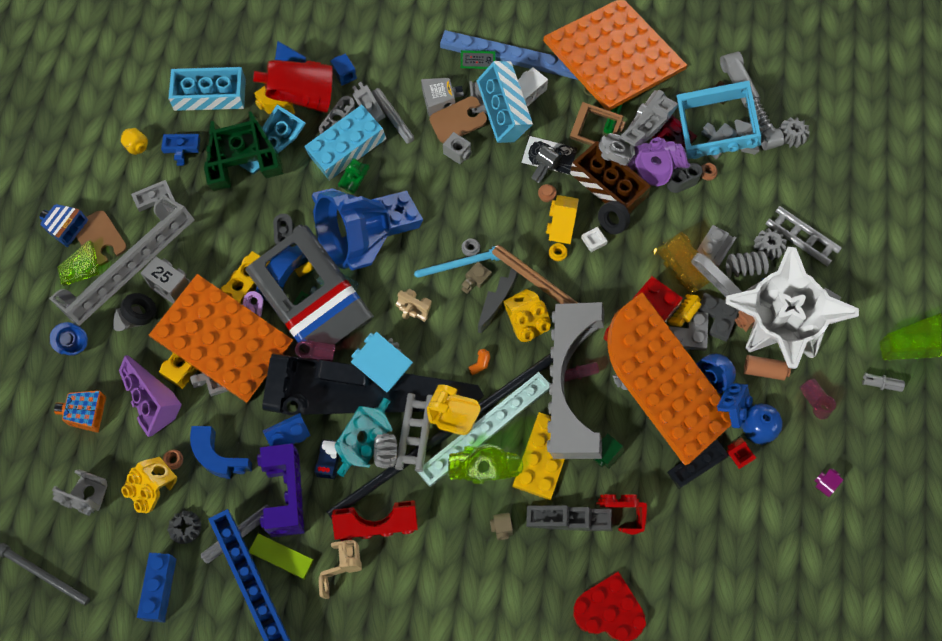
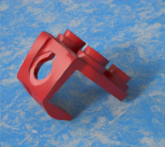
[596,494,647,535]

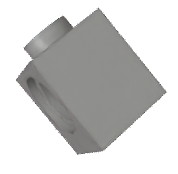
[443,132,472,164]

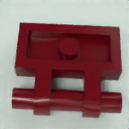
[652,115,697,149]

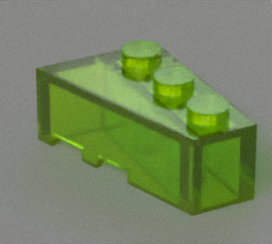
[879,313,942,360]

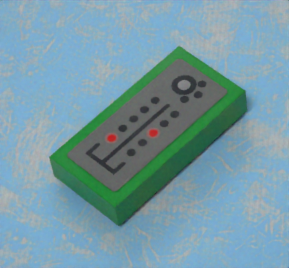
[460,50,495,69]

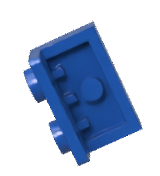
[717,383,753,428]
[263,413,311,446]

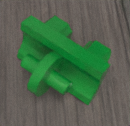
[338,158,370,194]

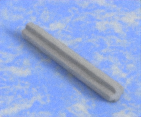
[372,88,414,144]
[201,505,270,563]

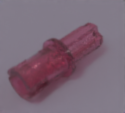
[564,362,599,382]

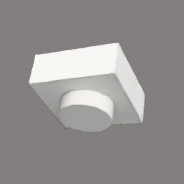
[581,227,607,252]

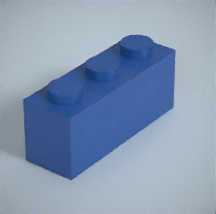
[137,553,176,623]

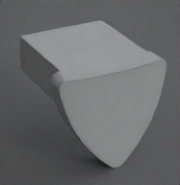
[113,306,143,331]

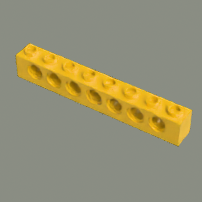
[159,251,270,390]

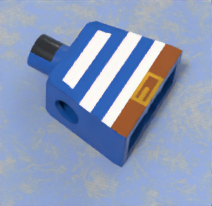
[40,204,88,247]

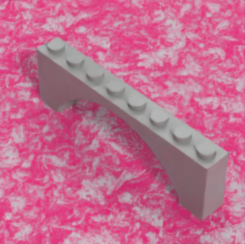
[547,302,604,459]

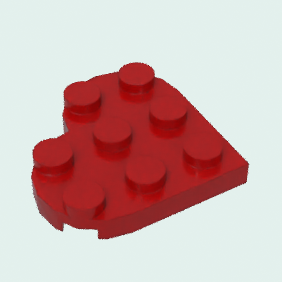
[573,571,646,641]

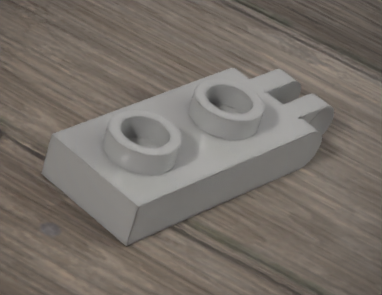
[352,82,386,122]

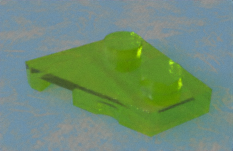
[58,240,100,286]

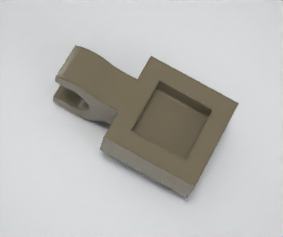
[461,262,492,294]

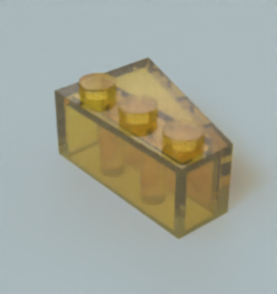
[651,231,710,293]

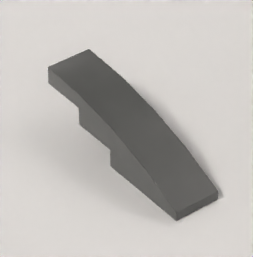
[478,268,519,333]
[526,505,613,531]

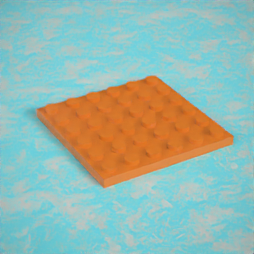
[543,0,687,111]

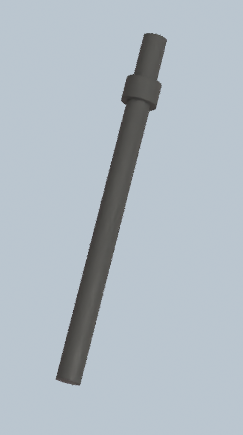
[0,543,90,606]

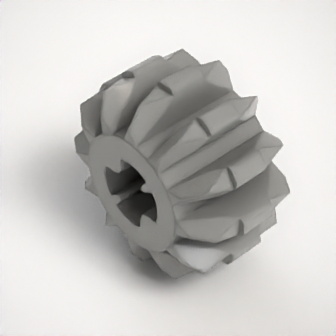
[779,117,810,148]
[754,228,787,261]
[374,434,397,468]

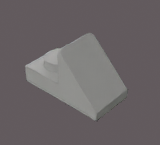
[734,120,765,155]

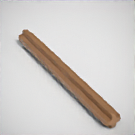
[492,245,578,304]

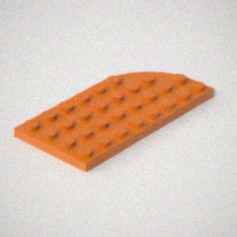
[607,293,731,465]

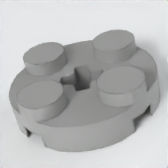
[599,133,635,166]

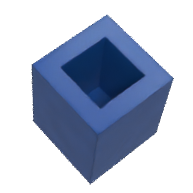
[330,53,357,86]

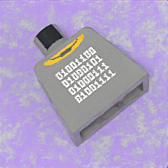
[421,78,464,117]

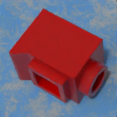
[727,437,756,469]

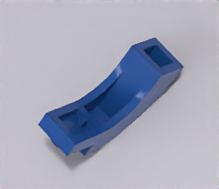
[255,245,309,302]
[190,426,252,479]

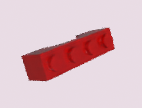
[332,500,418,541]

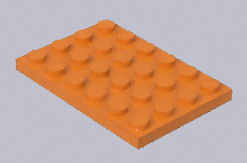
[149,274,293,403]

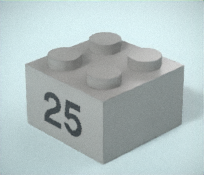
[141,256,191,304]

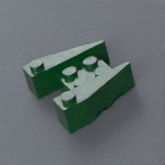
[204,111,284,191]

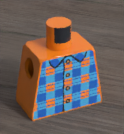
[54,390,106,433]

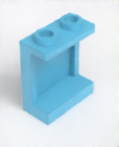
[351,332,414,393]

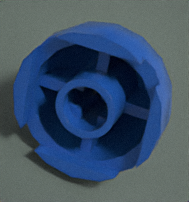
[697,354,736,394]
[741,403,783,445]

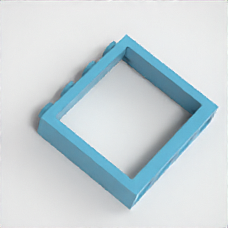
[677,81,761,159]

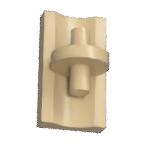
[396,288,432,322]

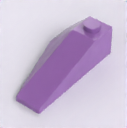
[119,355,182,437]

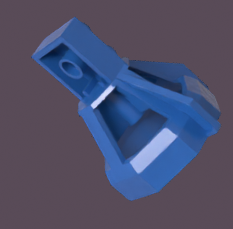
[312,188,423,270]

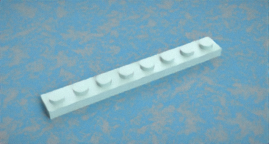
[418,372,550,487]

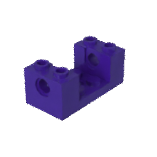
[257,443,304,537]

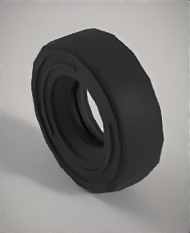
[598,201,630,235]
[120,293,157,325]

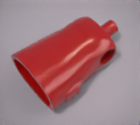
[253,60,332,113]

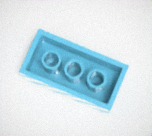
[476,61,533,143]
[168,67,246,111]
[304,105,386,181]

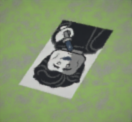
[521,136,577,175]

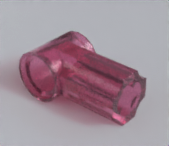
[295,339,335,362]
[799,378,836,419]

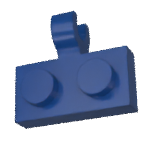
[161,134,200,166]

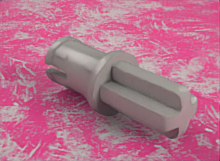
[862,372,905,392]

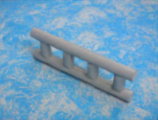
[765,206,842,267]
[395,393,433,472]

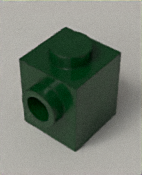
[593,433,624,469]

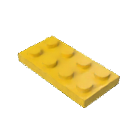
[513,412,565,501]

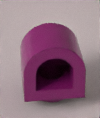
[814,468,843,497]

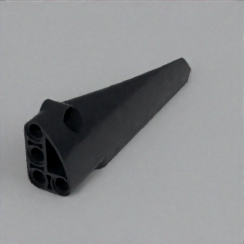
[262,353,484,415]

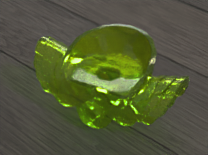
[448,444,523,484]

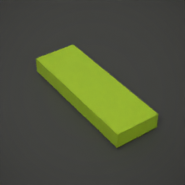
[249,533,314,580]

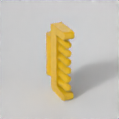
[667,294,702,327]

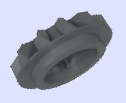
[167,511,201,544]

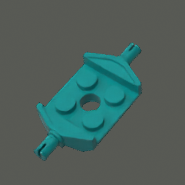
[335,398,393,477]

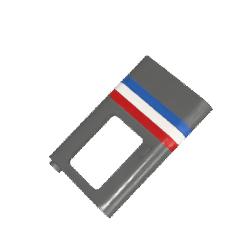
[245,224,374,360]

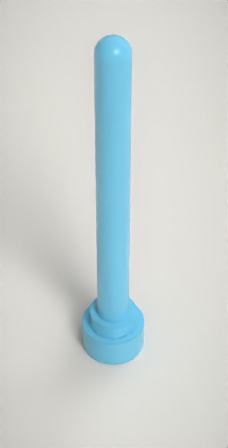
[414,246,500,278]

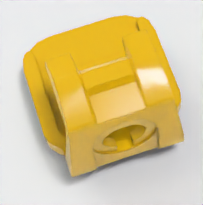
[503,289,551,342]
[427,385,481,435]
[121,457,177,513]

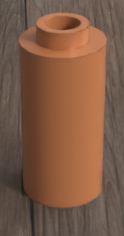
[744,355,791,381]

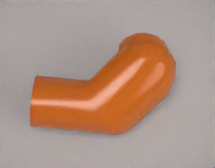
[468,349,491,375]

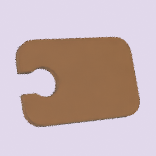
[429,96,487,143]
[76,211,127,266]

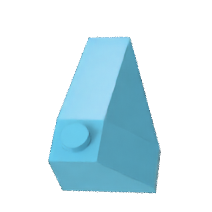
[240,104,306,174]

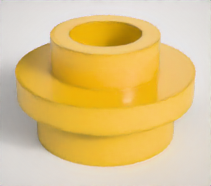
[549,243,567,261]

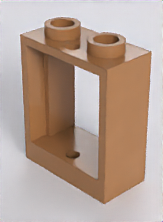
[570,102,626,146]

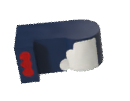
[315,439,339,479]

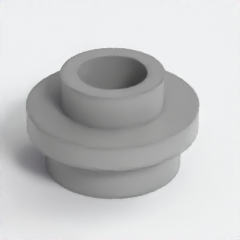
[462,238,480,257]

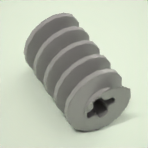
[726,251,769,278]

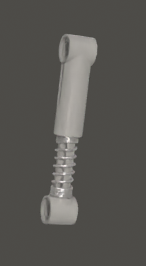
[720,51,784,150]

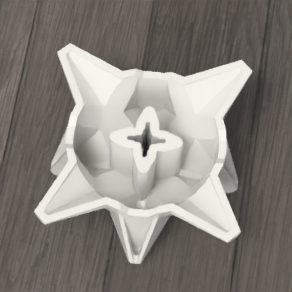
[726,247,859,369]

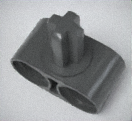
[532,145,562,183]
[667,163,702,193]

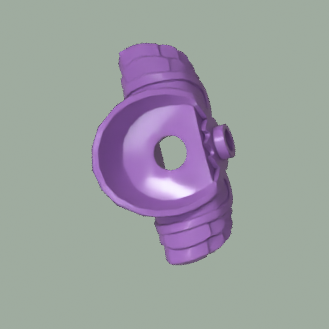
[627,137,690,186]

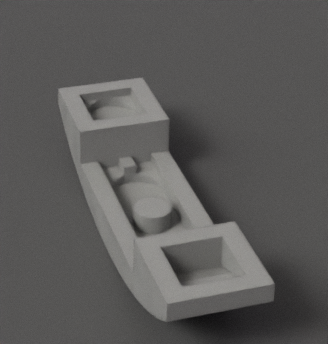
[620,96,678,147]

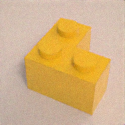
[546,195,579,244]

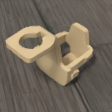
[319,540,362,599]

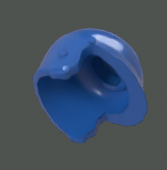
[50,322,88,356]

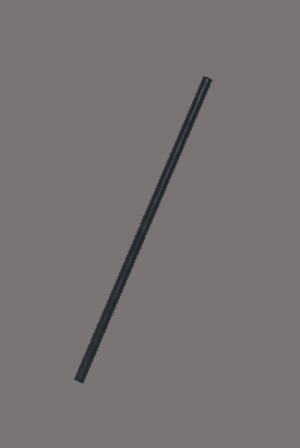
[326,337,588,519]

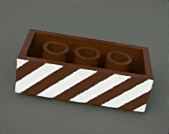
[570,141,651,214]

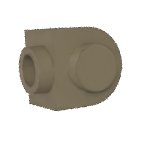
[490,512,513,540]

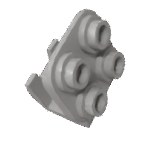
[52,469,107,516]

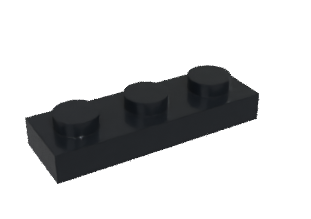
[667,440,729,489]

